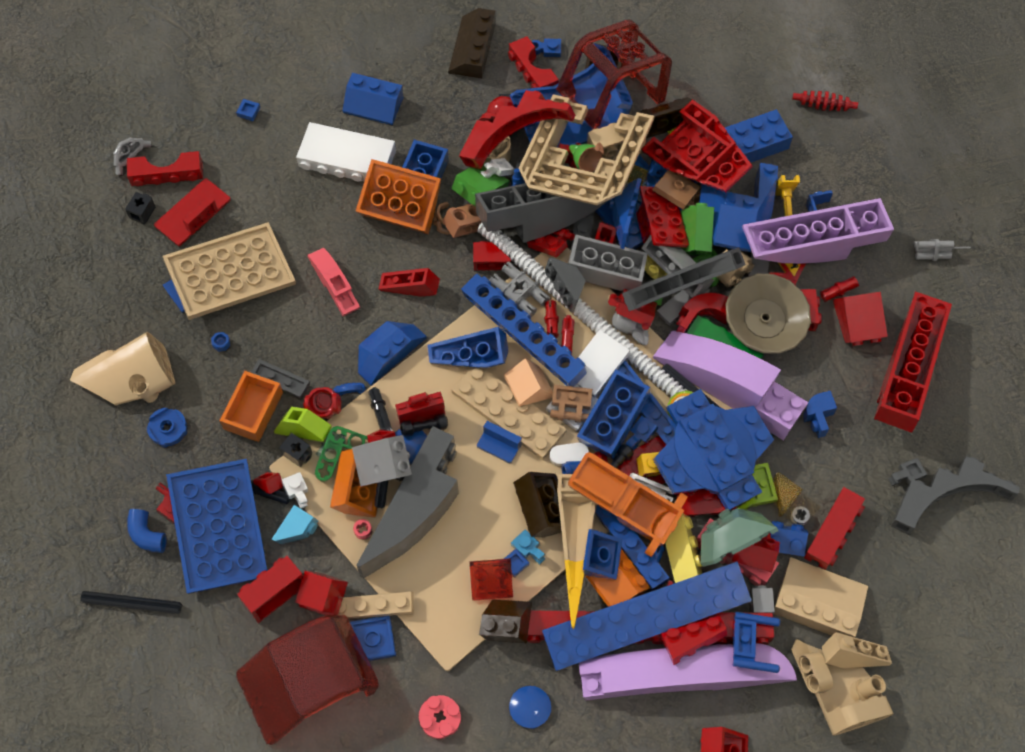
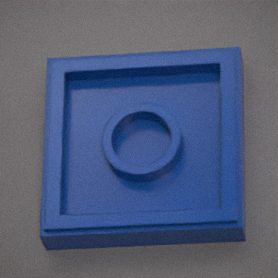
[349,616,396,664]

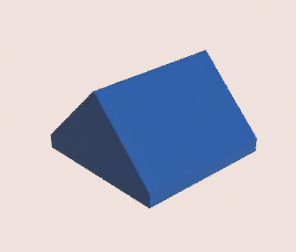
[583,529,622,580]

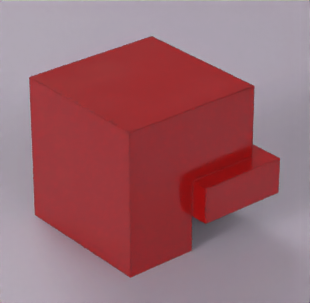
[295,571,348,618]

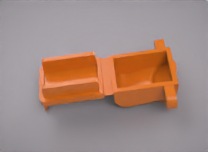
[568,452,688,557]

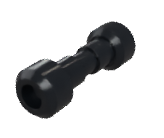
[400,414,448,437]
[610,444,634,468]

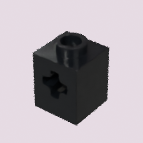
[125,192,156,224]
[279,433,313,467]

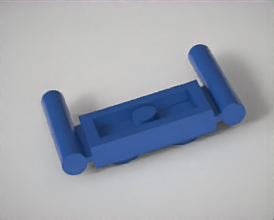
[732,612,781,673]

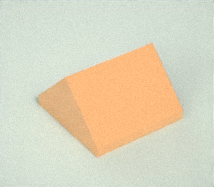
[504,358,553,407]

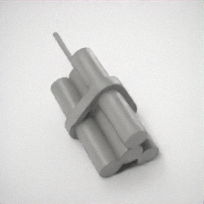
[913,239,971,261]

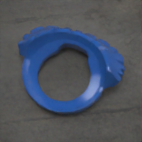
[333,383,366,396]

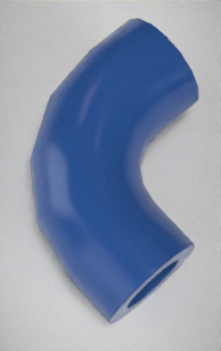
[127,509,167,553]

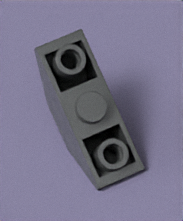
[545,257,586,312]

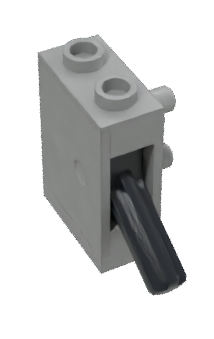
[352,435,412,508]

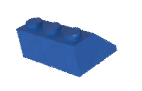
[342,73,404,125]

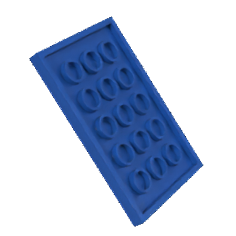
[166,459,268,594]

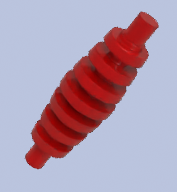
[792,91,858,111]

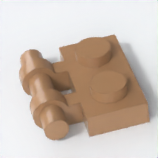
[550,385,593,423]

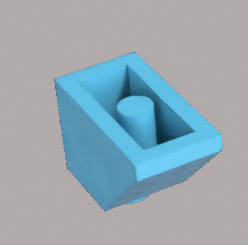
[272,505,319,544]

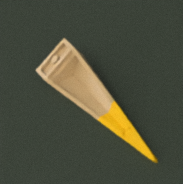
[557,474,597,629]

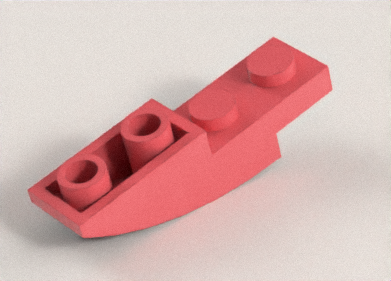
[307,248,360,317]

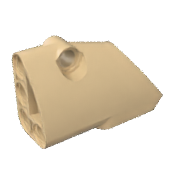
[70,332,175,405]
[791,639,894,736]

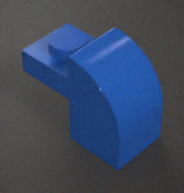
[803,391,837,438]

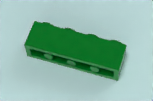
[687,315,764,359]

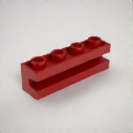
[804,487,865,570]

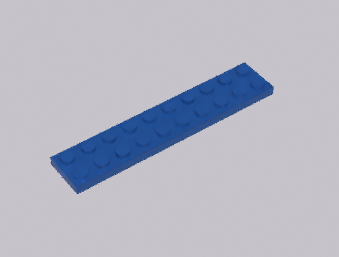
[542,562,752,671]

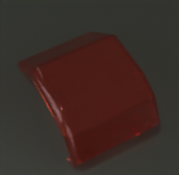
[236,615,379,745]

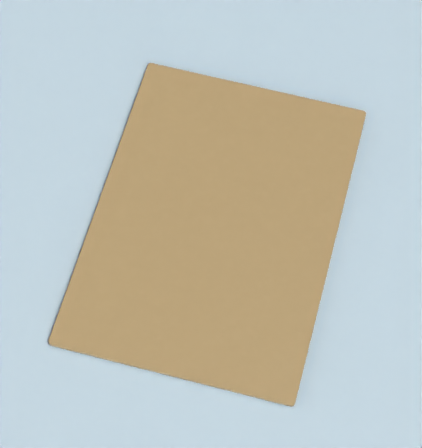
[269,248,733,671]

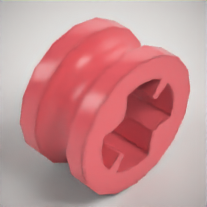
[353,519,372,540]

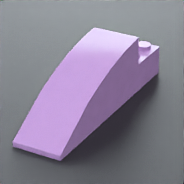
[742,198,894,264]
[653,330,808,441]

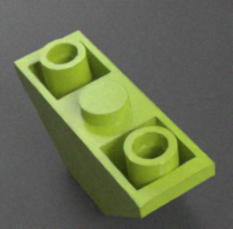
[274,407,332,442]

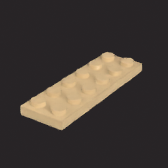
[452,367,567,460]

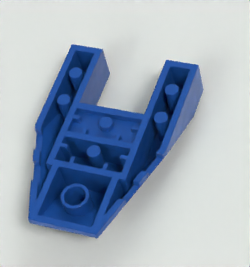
[699,163,778,252]

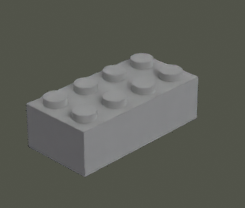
[568,235,648,291]

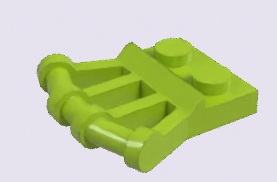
[738,463,778,510]

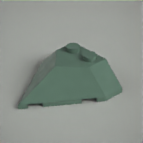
[701,508,779,566]

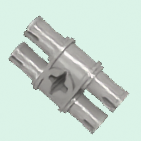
[489,262,550,317]

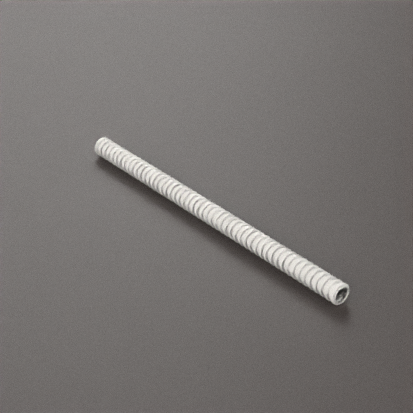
[478,223,687,398]

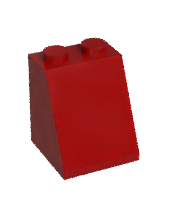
[833,292,888,346]

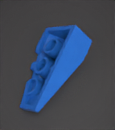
[610,178,642,249]

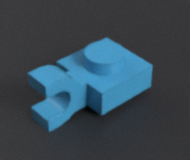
[511,529,545,565]

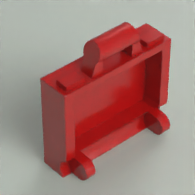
[608,289,657,330]
[395,391,446,425]

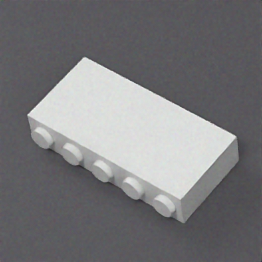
[296,122,396,182]

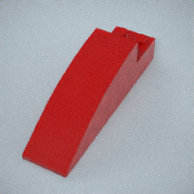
[874,291,952,433]

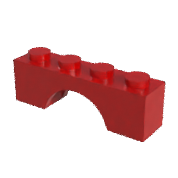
[508,36,559,88]
[127,151,203,186]

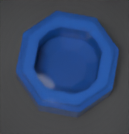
[211,332,230,352]

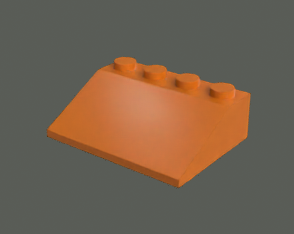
[355,159,441,235]

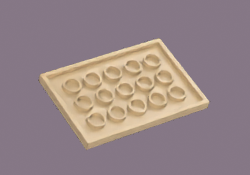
[163,222,296,320]

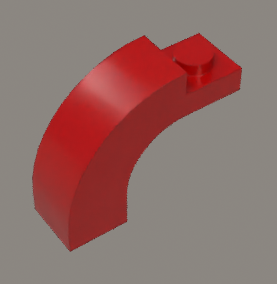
[676,293,728,333]

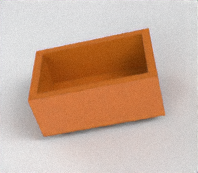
[219,371,283,442]

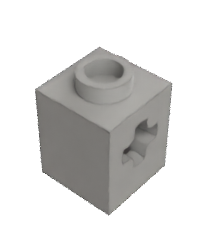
[749,585,775,614]

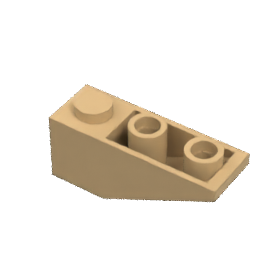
[822,632,892,668]

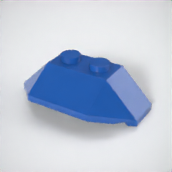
[358,321,427,386]

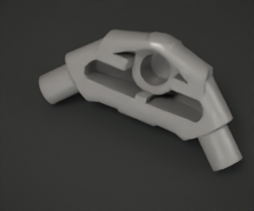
[113,137,151,175]

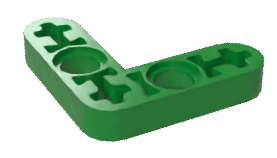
[315,426,368,482]

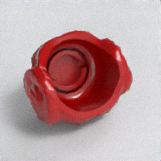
[303,387,341,419]

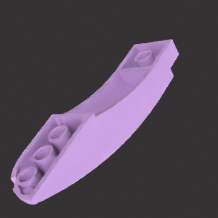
[579,643,797,701]

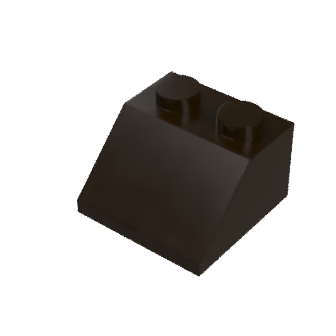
[479,599,532,644]

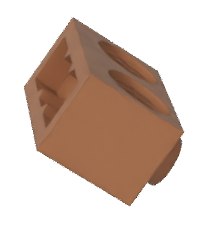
[442,204,482,238]

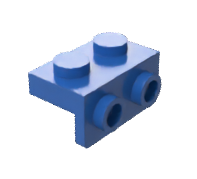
[766,521,808,556]

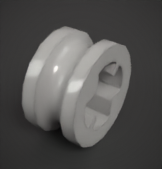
[790,506,810,526]

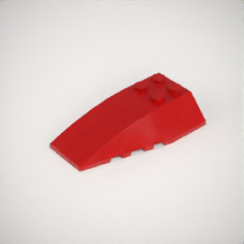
[641,99,753,193]

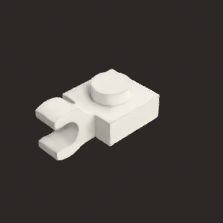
[481,158,514,178]
[282,472,308,509]

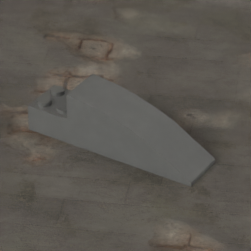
[475,171,628,243]
[356,426,459,578]

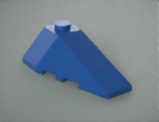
[427,327,508,368]

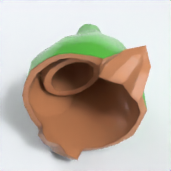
[569,142,604,172]

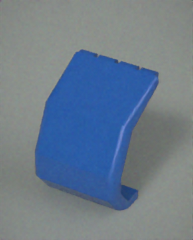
[509,43,633,147]

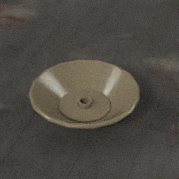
[726,273,811,354]

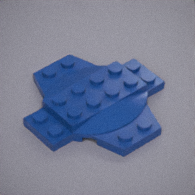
[653,389,774,510]

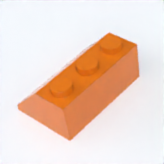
[330,449,377,518]
[584,549,650,607]

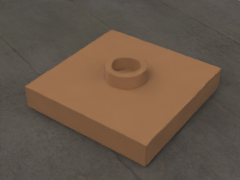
[653,170,701,210]

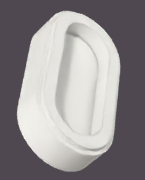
[550,443,589,466]

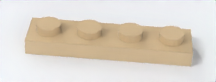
[331,592,413,621]

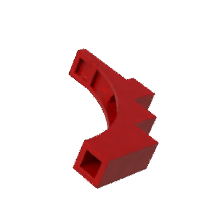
[459,90,576,169]

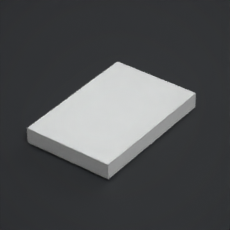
[577,329,631,397]

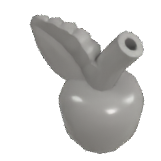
[612,312,652,346]

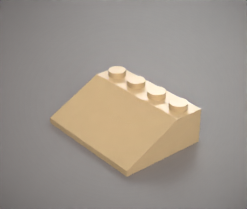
[774,557,868,637]

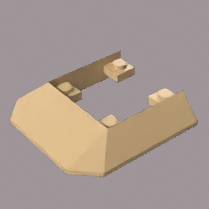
[519,94,654,205]

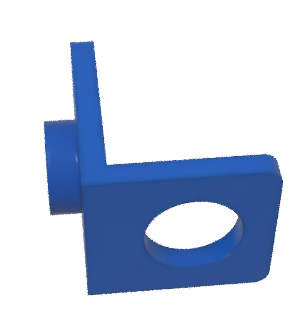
[806,190,833,212]

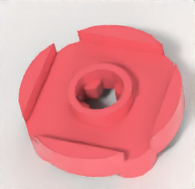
[419,695,461,739]

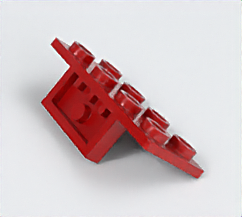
[154,178,231,247]
[636,186,689,248]

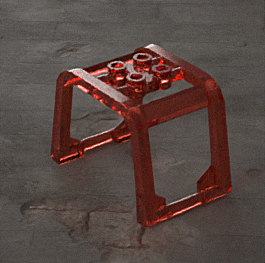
[556,19,672,129]

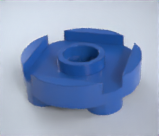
[147,408,188,448]

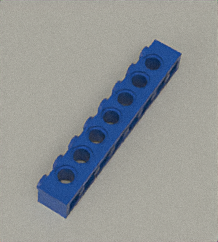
[461,273,587,387]

